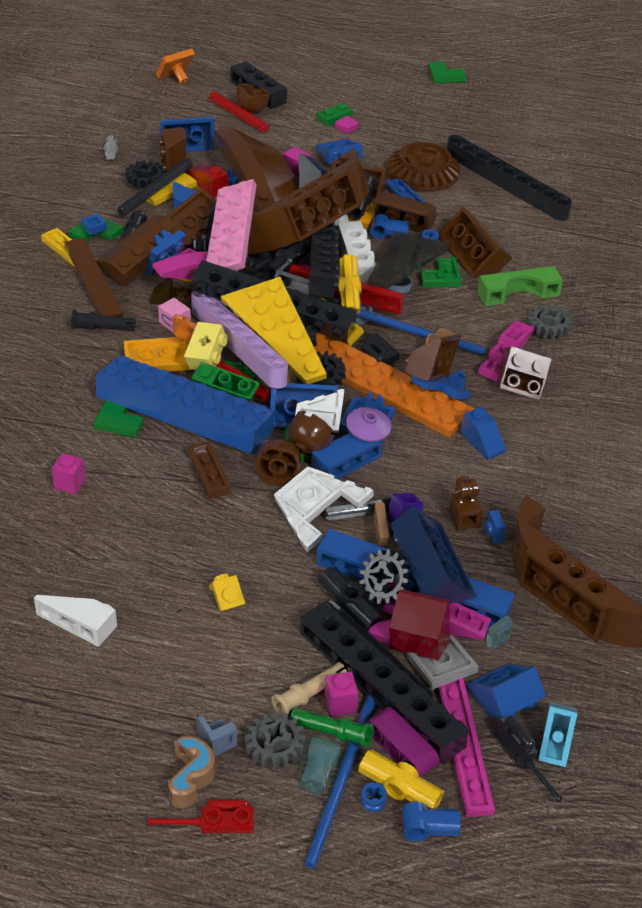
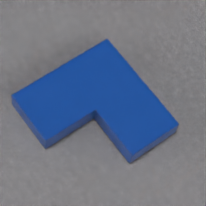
[411,376,471,400]

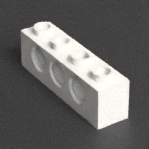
[338,221,378,283]

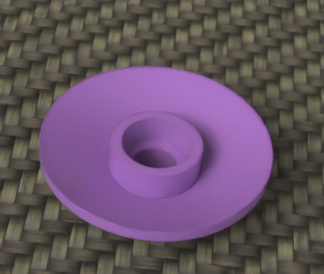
[346,407,391,442]

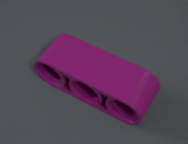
[365,707,440,777]

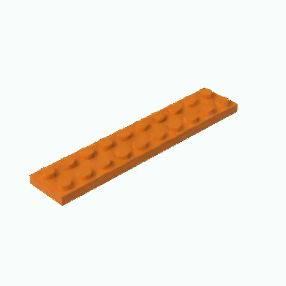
[314,333,475,438]

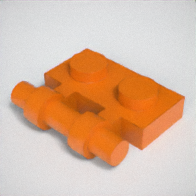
[172,314,197,342]

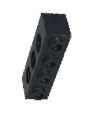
[230,61,287,109]

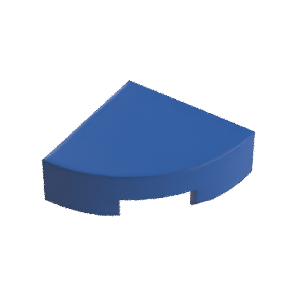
[446,370,466,388]

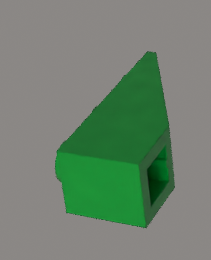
[191,362,260,401]

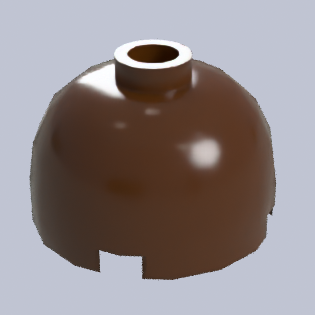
[236,84,270,114]
[288,411,335,455]
[255,438,301,486]

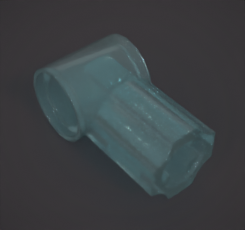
[301,736,341,795]

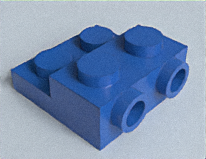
[315,139,363,166]

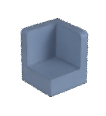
[197,715,237,756]

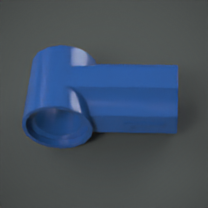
[370,214,409,239]
[402,802,461,842]

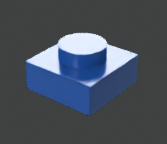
[81,214,107,235]
[484,510,506,545]

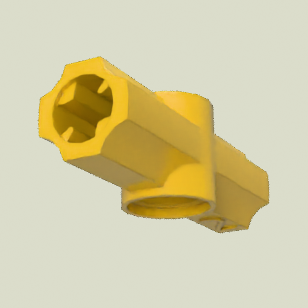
[339,254,362,314]
[358,749,444,809]

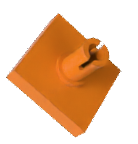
[155,49,195,84]

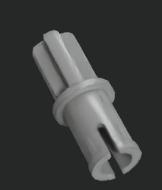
[104,135,118,161]

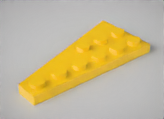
[221,277,327,384]

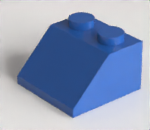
[465,663,546,718]

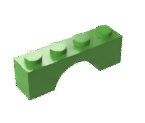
[477,266,563,306]

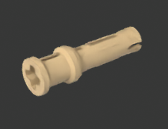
[271,662,347,717]

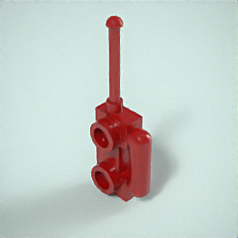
[147,800,254,834]

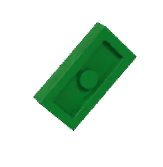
[316,103,354,126]

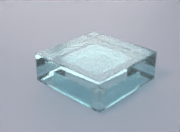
[486,615,513,649]

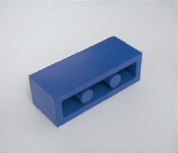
[311,433,383,480]

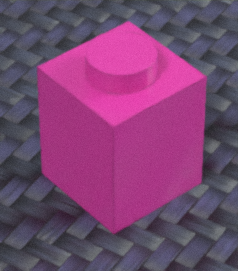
[283,147,311,177]
[51,453,86,495]
[324,672,358,717]

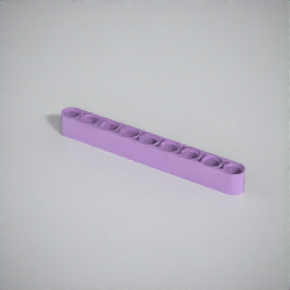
[191,291,288,388]

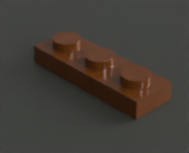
[188,441,231,499]

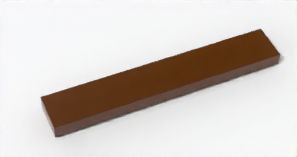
[64,238,123,317]

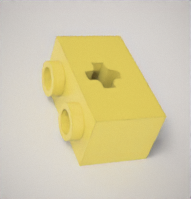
[184,322,228,370]

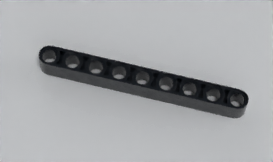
[447,135,572,221]

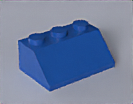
[159,117,215,152]
[270,383,338,428]

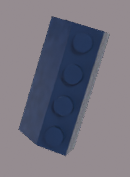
[390,506,477,604]

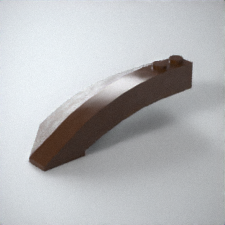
[215,128,300,212]

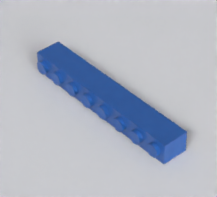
[316,529,515,631]

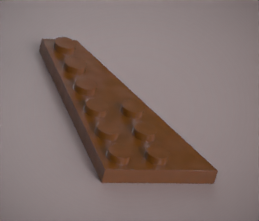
[167,188,216,251]

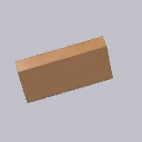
[373,502,390,549]

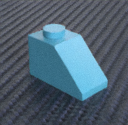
[538,702,578,767]

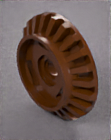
[387,142,460,191]

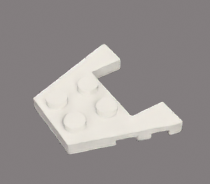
[274,467,374,552]

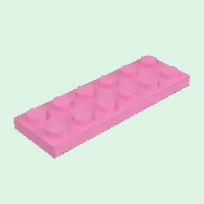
[207,179,257,271]

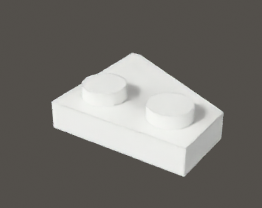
[295,389,344,433]

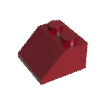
[389,589,450,661]

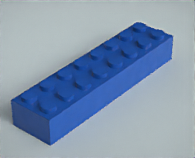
[96,355,275,454]

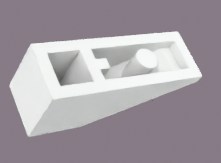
[34,595,117,647]

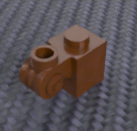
[449,476,483,531]

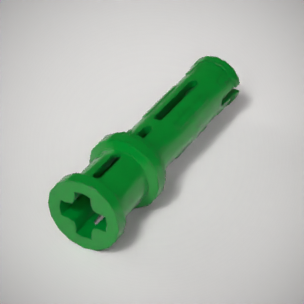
[290,707,374,748]

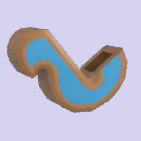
[168,736,216,808]

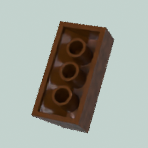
[438,206,512,278]
[96,215,182,287]

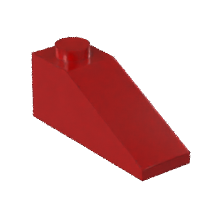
[185,165,228,199]

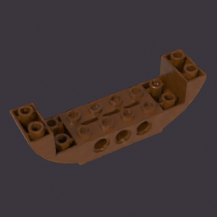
[248,149,370,254]
[511,495,642,648]

